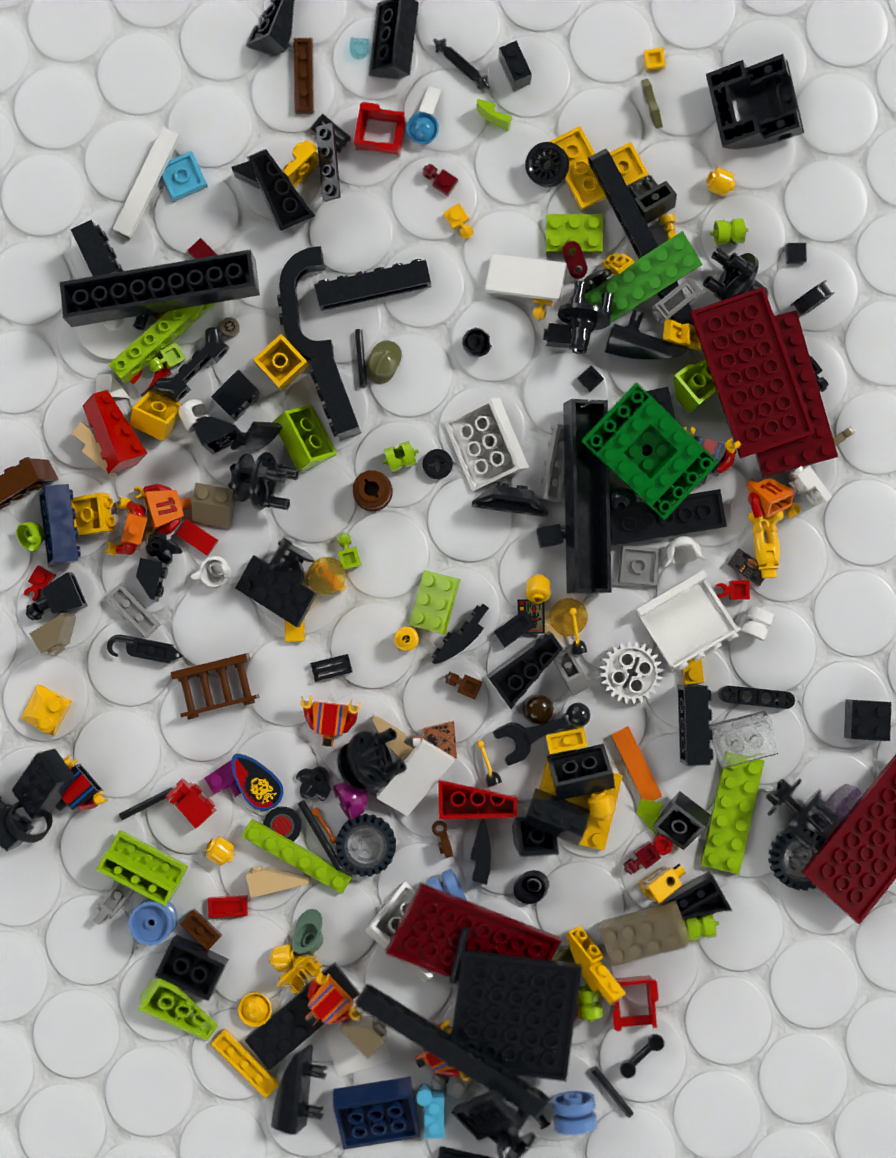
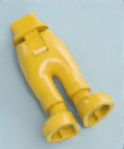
[748,511,784,579]

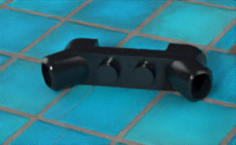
[156,327,229,401]

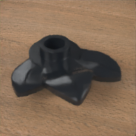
[145,532,183,564]
[296,766,331,801]

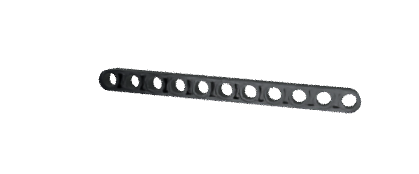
[588,148,694,326]
[355,984,550,1118]

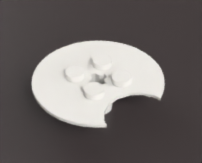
[75,316,151,360]

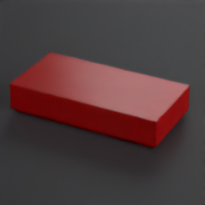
[176,519,219,556]
[208,895,248,918]

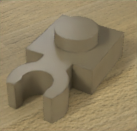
[832,426,855,446]

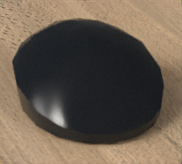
[513,870,549,904]

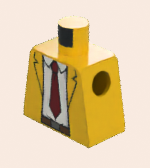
[637,864,686,903]

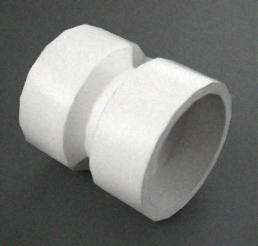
[741,606,775,641]

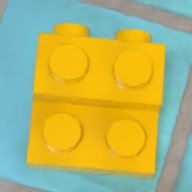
[283,140,319,188]
[71,493,116,536]

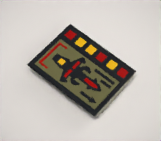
[517,599,545,634]

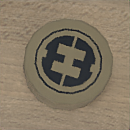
[220,317,240,337]

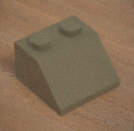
[192,483,236,529]
[29,613,76,655]
[340,1016,387,1059]

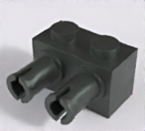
[628,175,677,223]

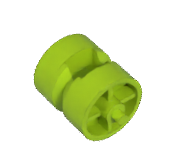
[710,218,749,246]
[382,441,419,473]
[683,915,719,942]
[577,982,603,1023]

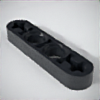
[718,685,795,709]

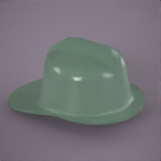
[292,909,323,956]

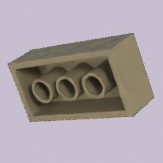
[598,901,690,965]

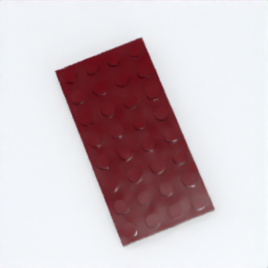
[689,287,815,459]
[755,310,838,478]
[801,754,896,925]
[385,883,562,980]

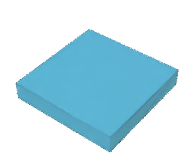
[162,151,208,201]

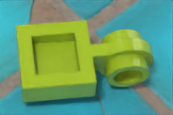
[148,343,186,373]
[338,532,362,570]

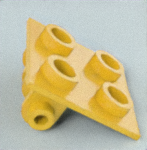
[276,955,322,994]

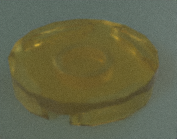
[307,557,346,596]
[549,598,588,636]

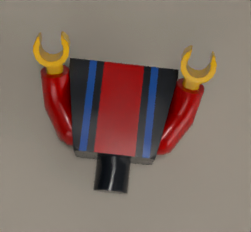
[684,426,740,484]
[56,754,109,811]

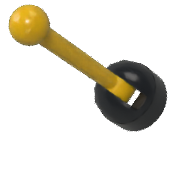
[569,608,587,655]
[477,740,502,787]

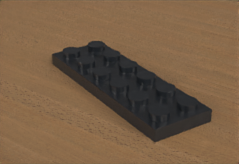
[610,489,727,546]
[244,963,360,1071]

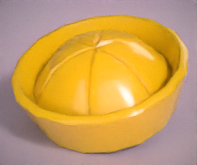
[238,992,272,1027]

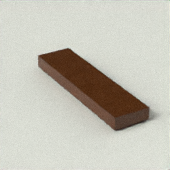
[294,38,314,114]

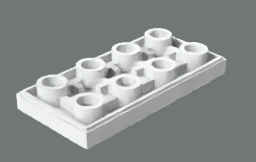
[485,254,567,301]
[376,739,454,816]

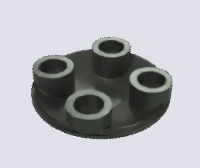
[583,269,611,294]

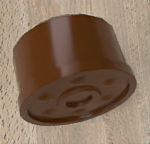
[353,470,393,512]

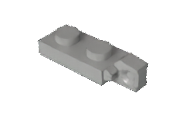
[93,881,135,925]

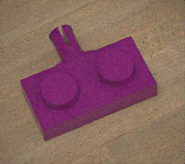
[204,760,241,797]

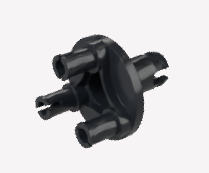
[703,248,769,301]
[557,281,614,354]

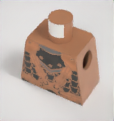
[413,720,457,759]

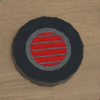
[263,806,302,842]

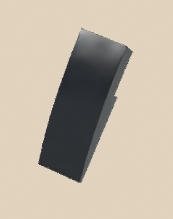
[470,819,491,885]

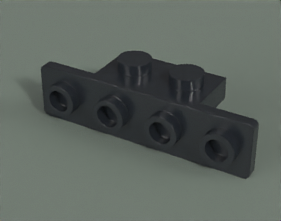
[316,123,341,202]

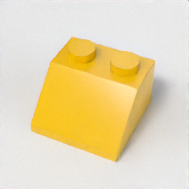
[129,389,182,441]

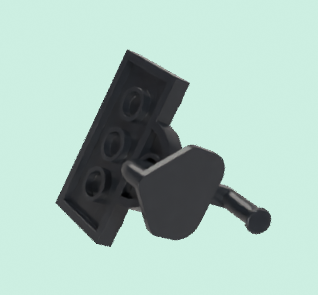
[235,537,317,627]
[451,1089,551,1158]

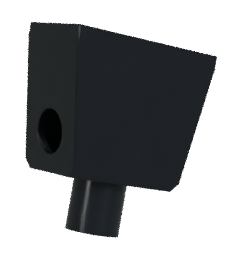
[37,572,88,614]

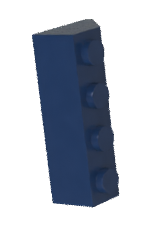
[38,484,81,567]

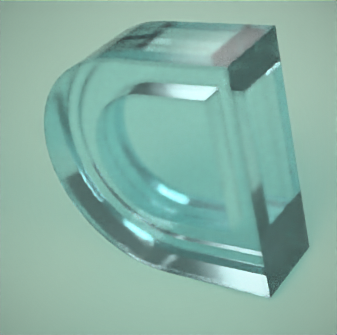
[350,37,369,59]

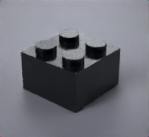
[844,699,892,741]

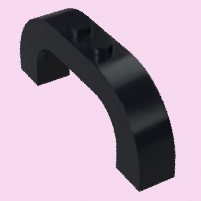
[277,246,335,362]

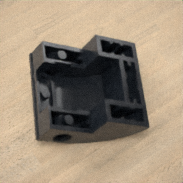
[706,54,805,149]

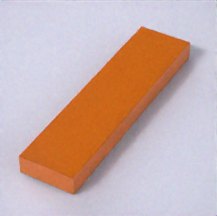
[610,726,662,801]

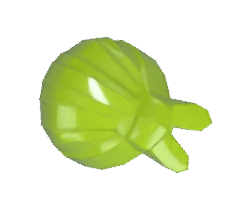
[16,522,46,552]

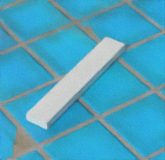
[113,126,181,238]

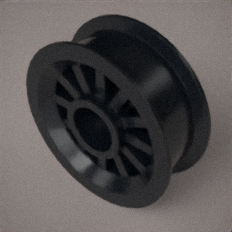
[525,142,569,187]
[790,280,835,318]

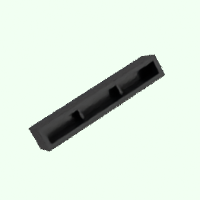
[314,259,431,311]

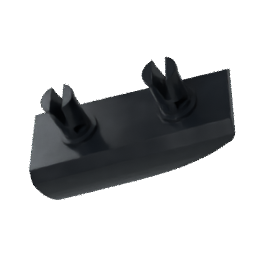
[604,309,688,360]
[271,1045,327,1135]

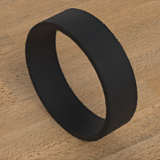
[6,801,53,843]

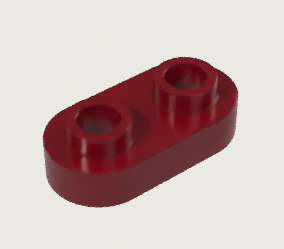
[562,241,588,279]

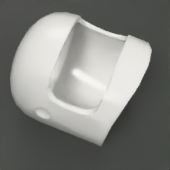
[179,399,210,432]

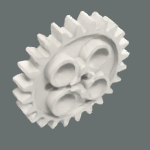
[599,641,663,704]

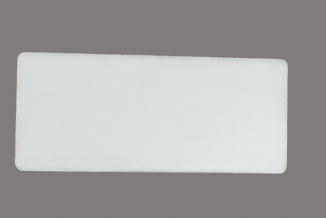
[419,86,441,114]

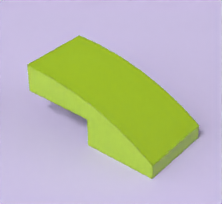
[476,99,512,131]

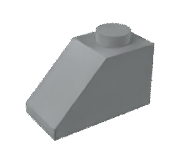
[554,649,590,696]

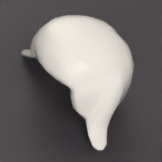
[664,536,707,567]
[191,556,232,587]

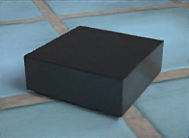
[786,243,807,263]
[577,365,604,393]

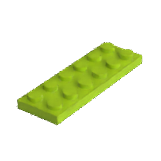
[700,751,765,874]

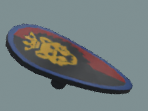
[232,753,283,810]

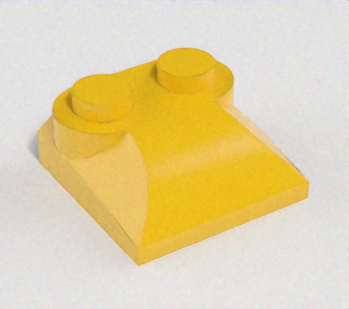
[20,684,73,736]

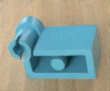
[416,1083,444,1139]

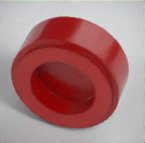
[652,835,673,855]

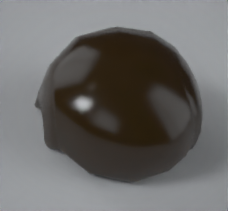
[522,695,554,724]

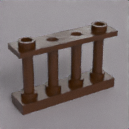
[170,653,259,720]

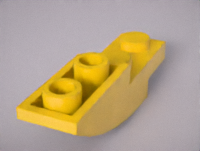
[566,926,626,1005]

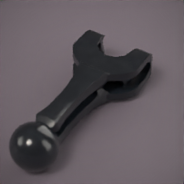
[492,703,591,766]

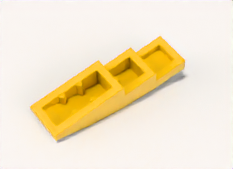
[663,320,703,352]

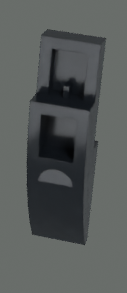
[431,604,489,664]

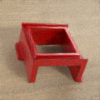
[354,102,406,157]
[612,975,659,1032]

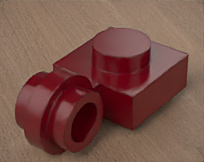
[422,163,458,197]
[623,841,661,875]

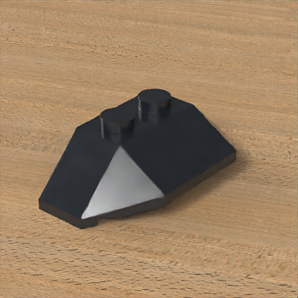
[471,482,548,517]

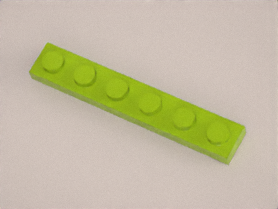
[241,818,352,894]

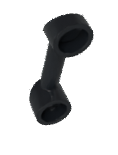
[620,1034,664,1078]

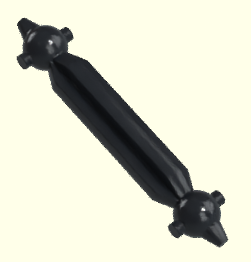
[433,38,491,90]

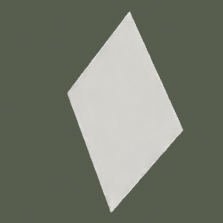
[322,989,391,1077]

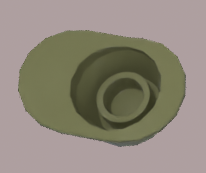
[366,340,402,384]

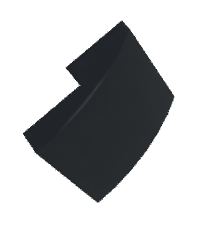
[230,421,283,451]

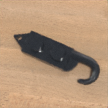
[107,634,184,663]

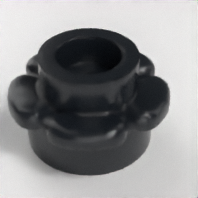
[26,603,44,620]

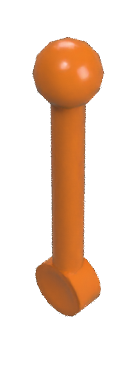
[312,808,337,843]

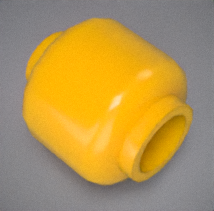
[706,168,736,196]
[526,574,551,604]
[394,626,419,652]
[587,790,616,821]
[205,836,235,866]
[269,944,300,972]

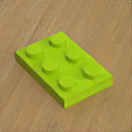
[546,214,603,253]
[409,570,461,635]

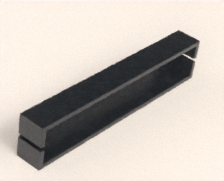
[563,399,612,594]

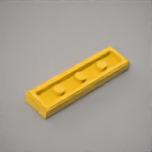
[210,1028,280,1099]

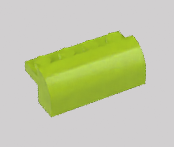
[96,830,189,907]

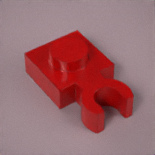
[24,565,56,601]
[715,580,750,600]

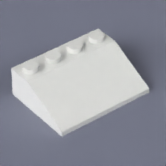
[444,398,529,492]
[365,882,435,982]

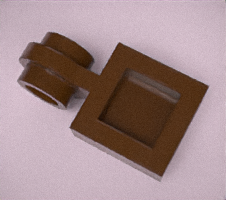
[444,671,483,700]
[432,820,453,858]

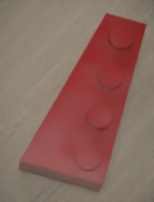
[83,390,148,474]

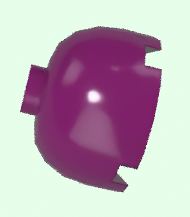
[333,781,369,820]

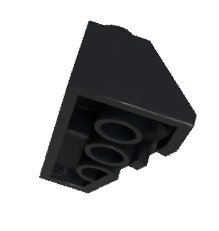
[246,0,294,56]

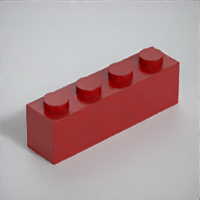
[438,780,518,819]

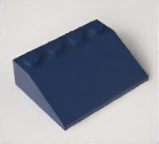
[333,1076,421,1150]

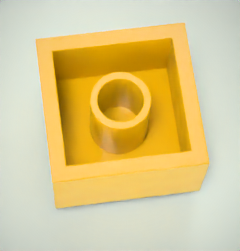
[253,334,310,392]

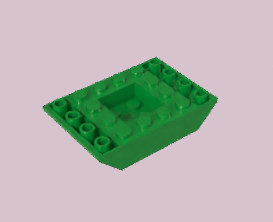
[581,382,719,520]

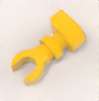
[658,213,676,241]

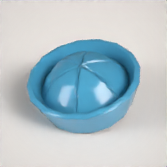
[406,112,439,145]

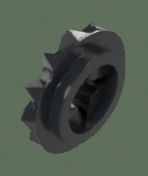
[422,449,453,480]

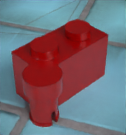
[166,778,217,829]

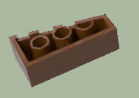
[0,457,59,510]

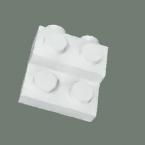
[787,465,832,506]

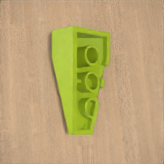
[673,360,716,414]
[138,978,218,1041]

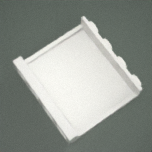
[636,570,741,671]

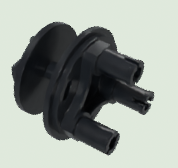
[228,452,299,510]
[337,728,407,790]
[766,778,839,851]

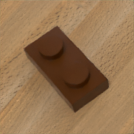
[180,908,222,951]

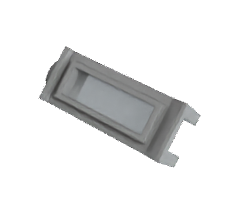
[651,276,702,324]

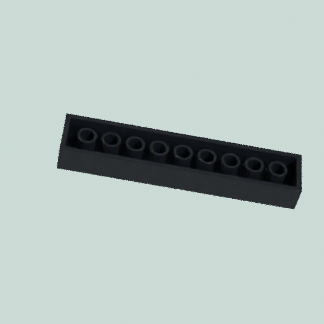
[60,249,260,327]

